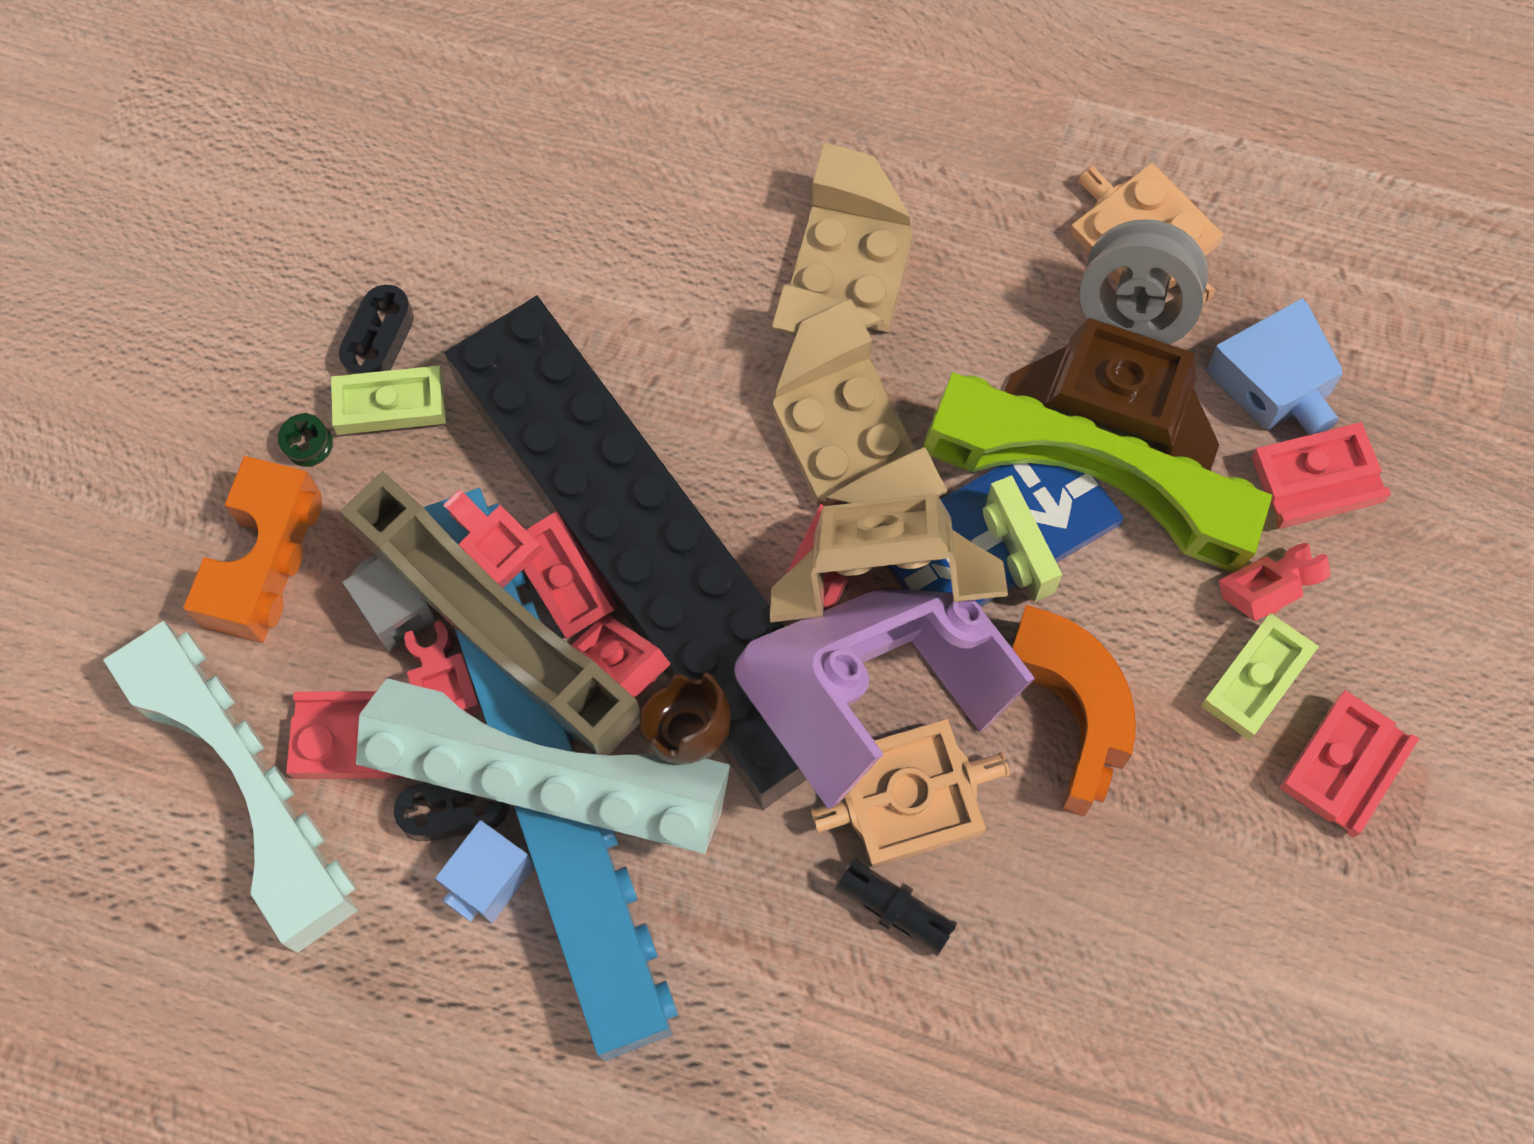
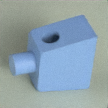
[1206,298,1343,435]

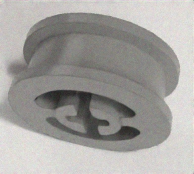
[1079,219,1208,344]

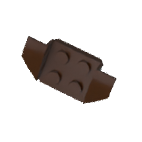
[1004,318,1219,471]

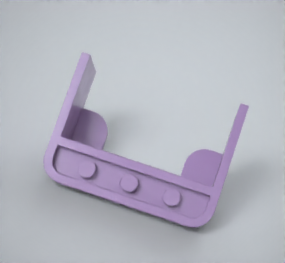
[735,588,1035,810]

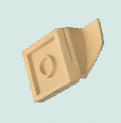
[772,143,914,335]
[772,299,947,506]
[770,493,1008,622]

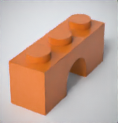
[183,456,322,643]

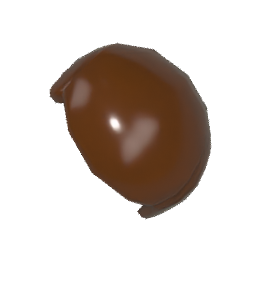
[639,672,731,765]

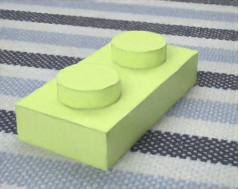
[331,365,446,435]
[983,475,1062,602]
[1201,613,1319,741]

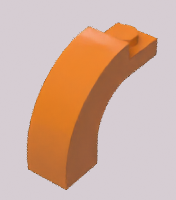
[1012,604,1136,816]

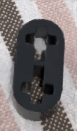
[339,284,414,375]
[394,782,509,841]

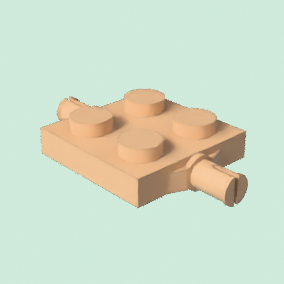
[1070,163,1224,304]
[810,719,1010,869]

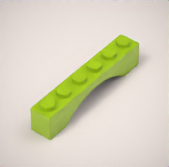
[922,372,1272,573]

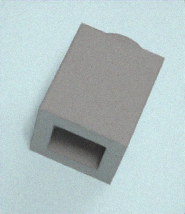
[342,556,437,653]

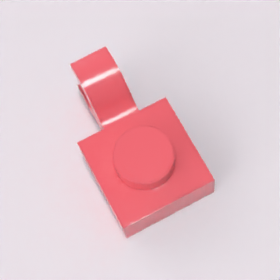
[443,489,543,588]

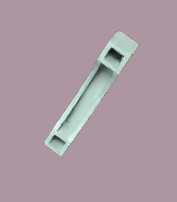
[103,621,359,953]
[356,678,730,854]

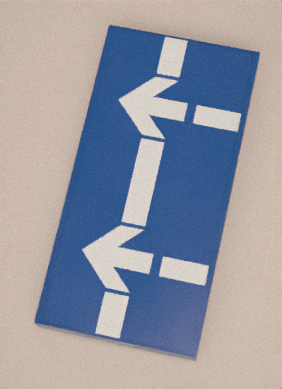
[887,463,1124,607]

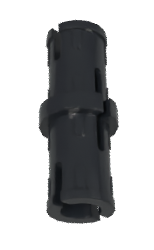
[835,857,957,956]

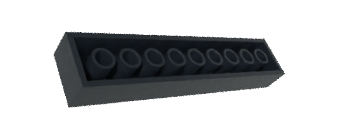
[444,295,807,810]

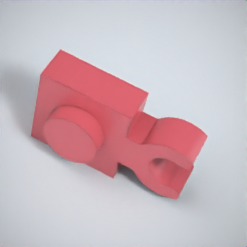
[1218,543,1331,621]
[404,620,482,715]

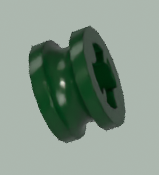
[278,413,333,467]

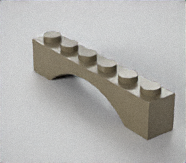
[339,471,641,755]

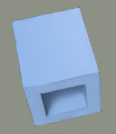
[435,820,535,924]

